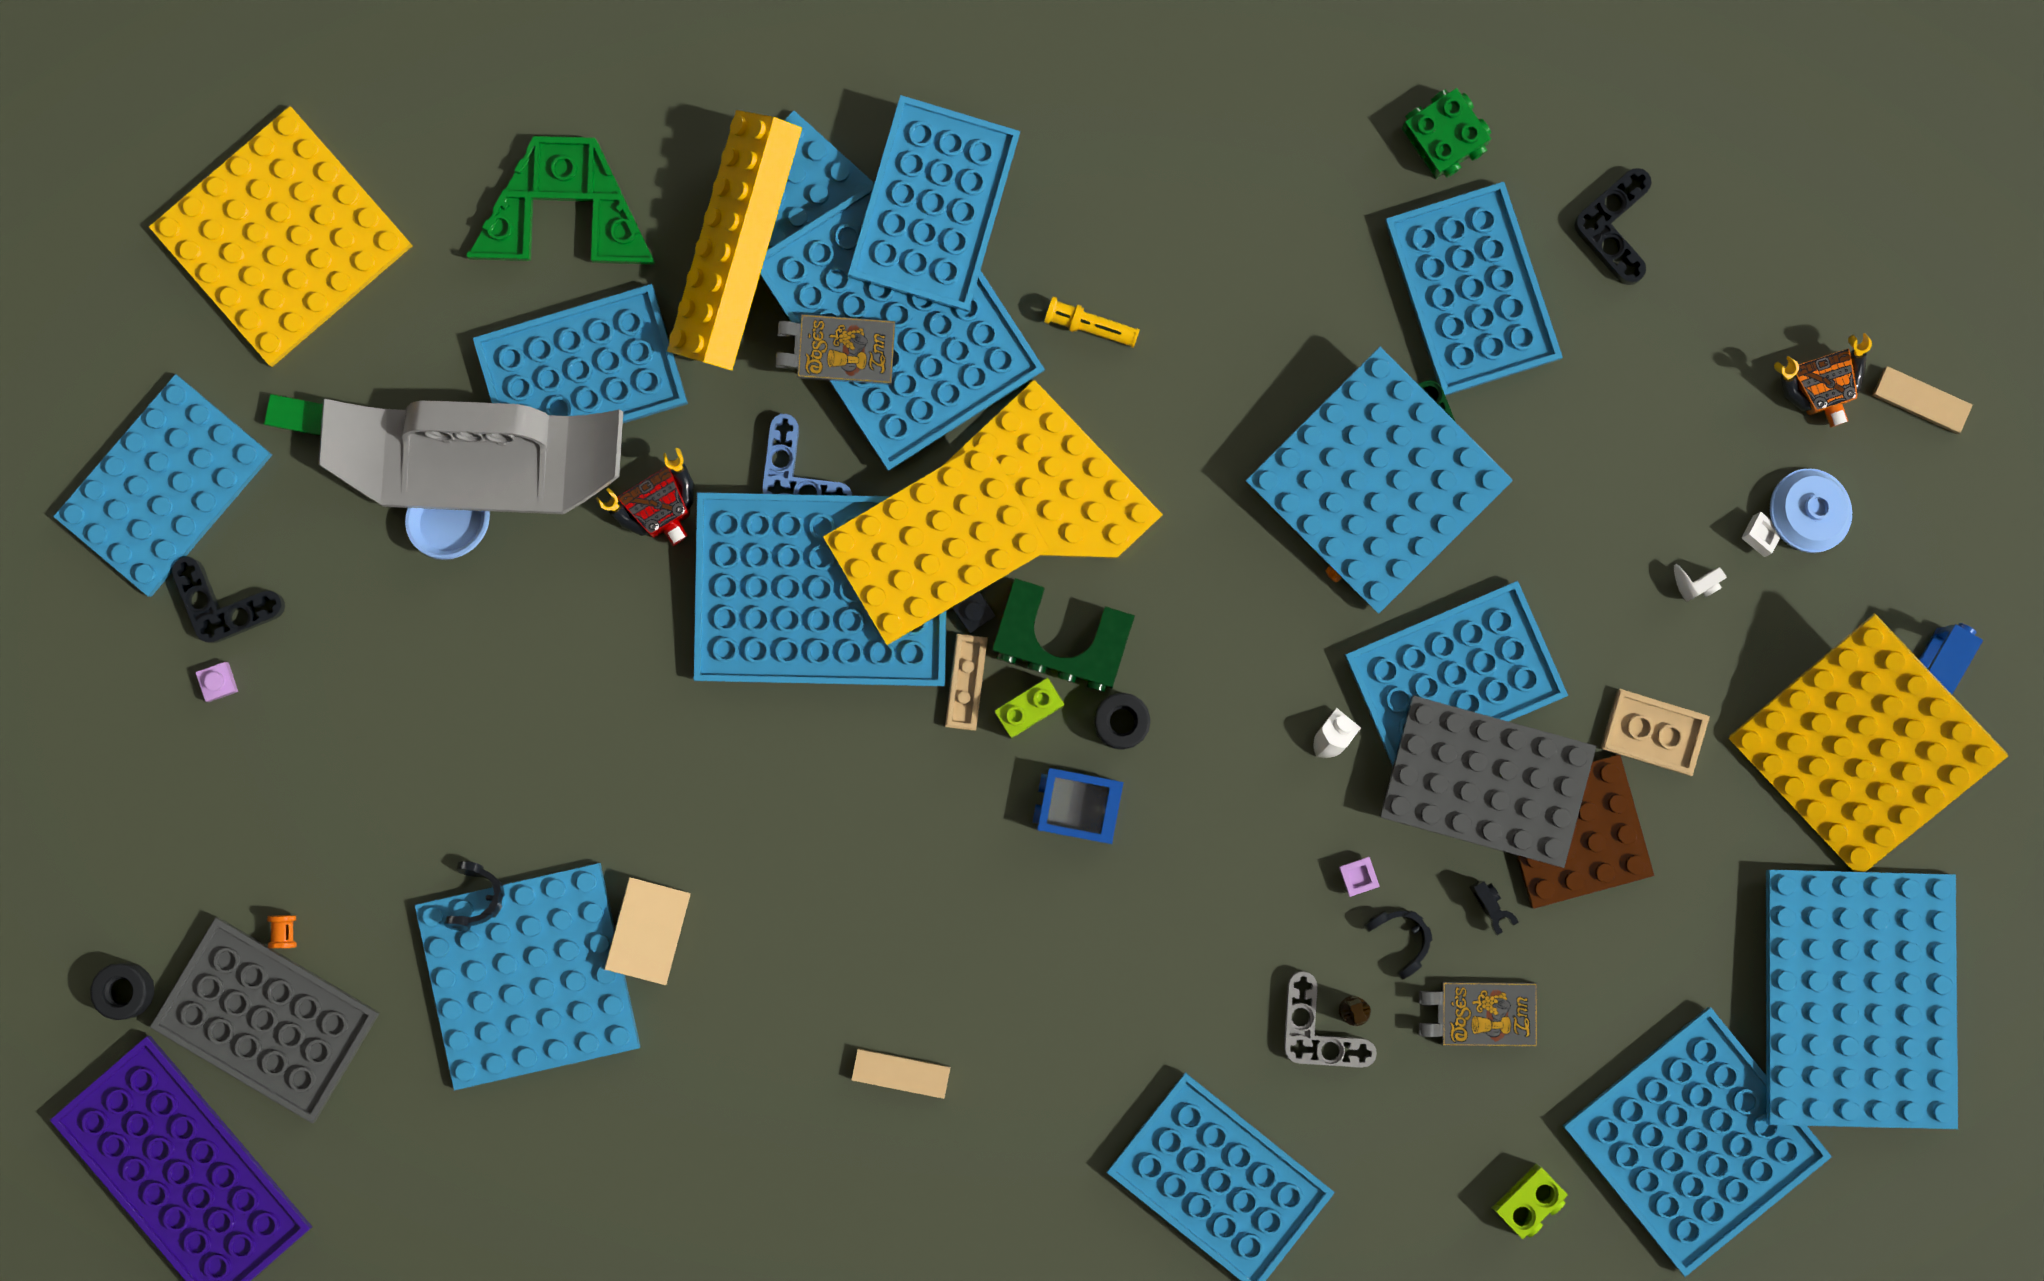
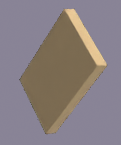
[1600,689,1710,776]
[604,877,691,985]

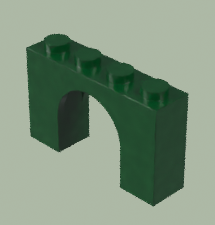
[993,578,1135,692]

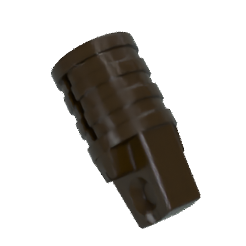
[1339,996,1371,1026]

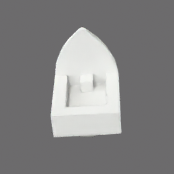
[1674,564,1727,602]
[1313,708,1361,758]

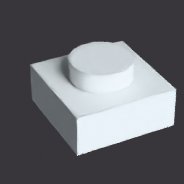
[1742,512,1780,557]

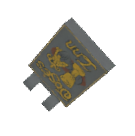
[776,314,895,385]
[1419,982,1537,1047]

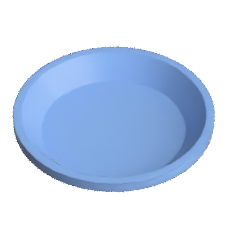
[1770,469,1852,553]
[405,508,490,560]

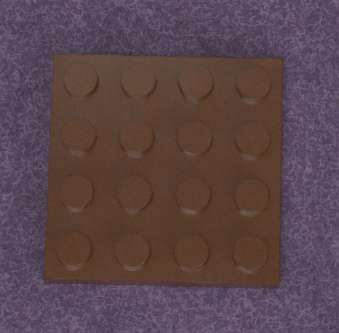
[1517,754,1655,909]

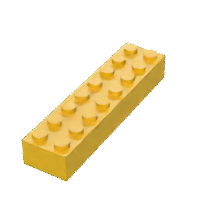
[667,110,802,371]

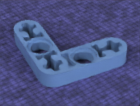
[762,414,853,496]

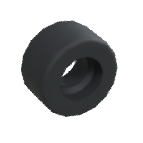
[1094,693,1151,750]
[90,962,154,1020]

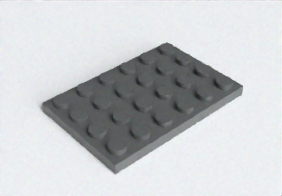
[1380,696,1596,868]
[150,917,380,1123]

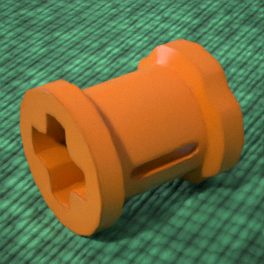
[267,915,297,948]

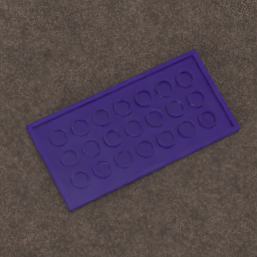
[50,1036,312,1281]

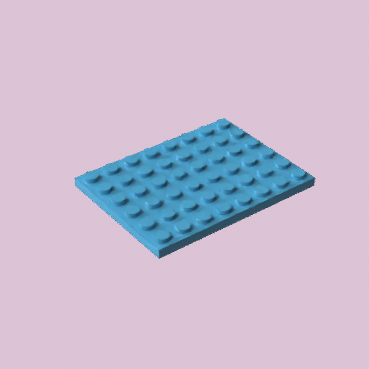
[760,182,1045,471]
[694,493,946,686]
[1766,870,1958,1129]

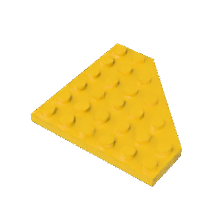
[942,380,1163,558]

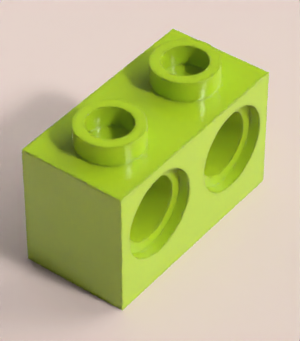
[994,678,1065,739]
[1491,1164,1568,1239]

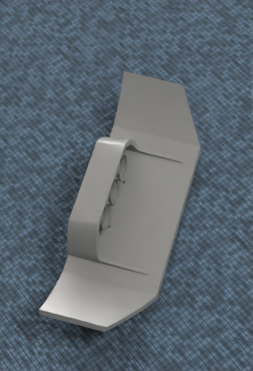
[318,399,623,514]

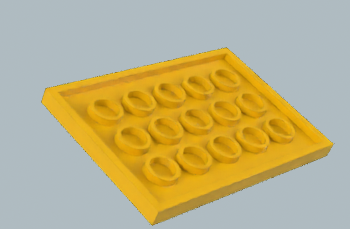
[823,440,1050,645]

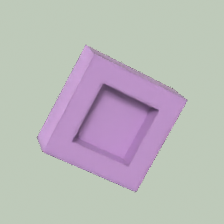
[196,662,238,702]
[1339,857,1380,897]

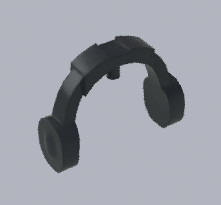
[444,861,505,931]
[1364,911,1433,980]

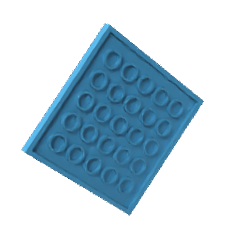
[1245,347,1513,614]
[415,863,641,1090]
[1562,1007,1832,1277]

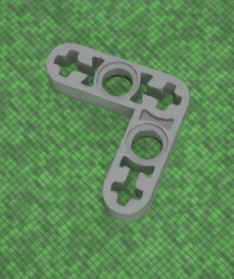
[1284,971,1377,1068]

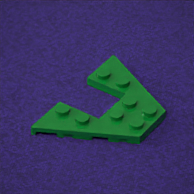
[467,136,655,265]

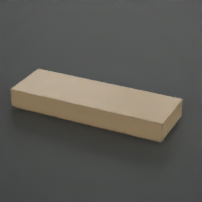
[1872,366,1973,434]
[945,634,988,731]
[852,1048,951,1099]

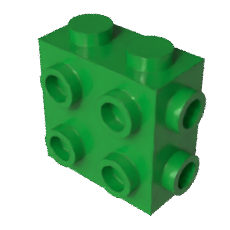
[1401,88,1492,179]

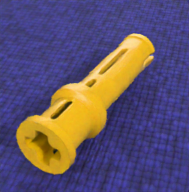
[1044,296,1140,348]

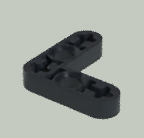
[1574,168,1652,285]
[172,557,285,643]

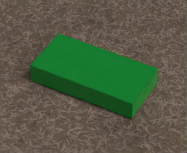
[264,394,323,436]

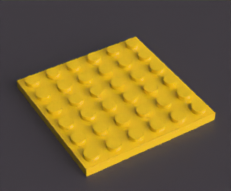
[149,106,413,367]
[1729,613,2008,872]

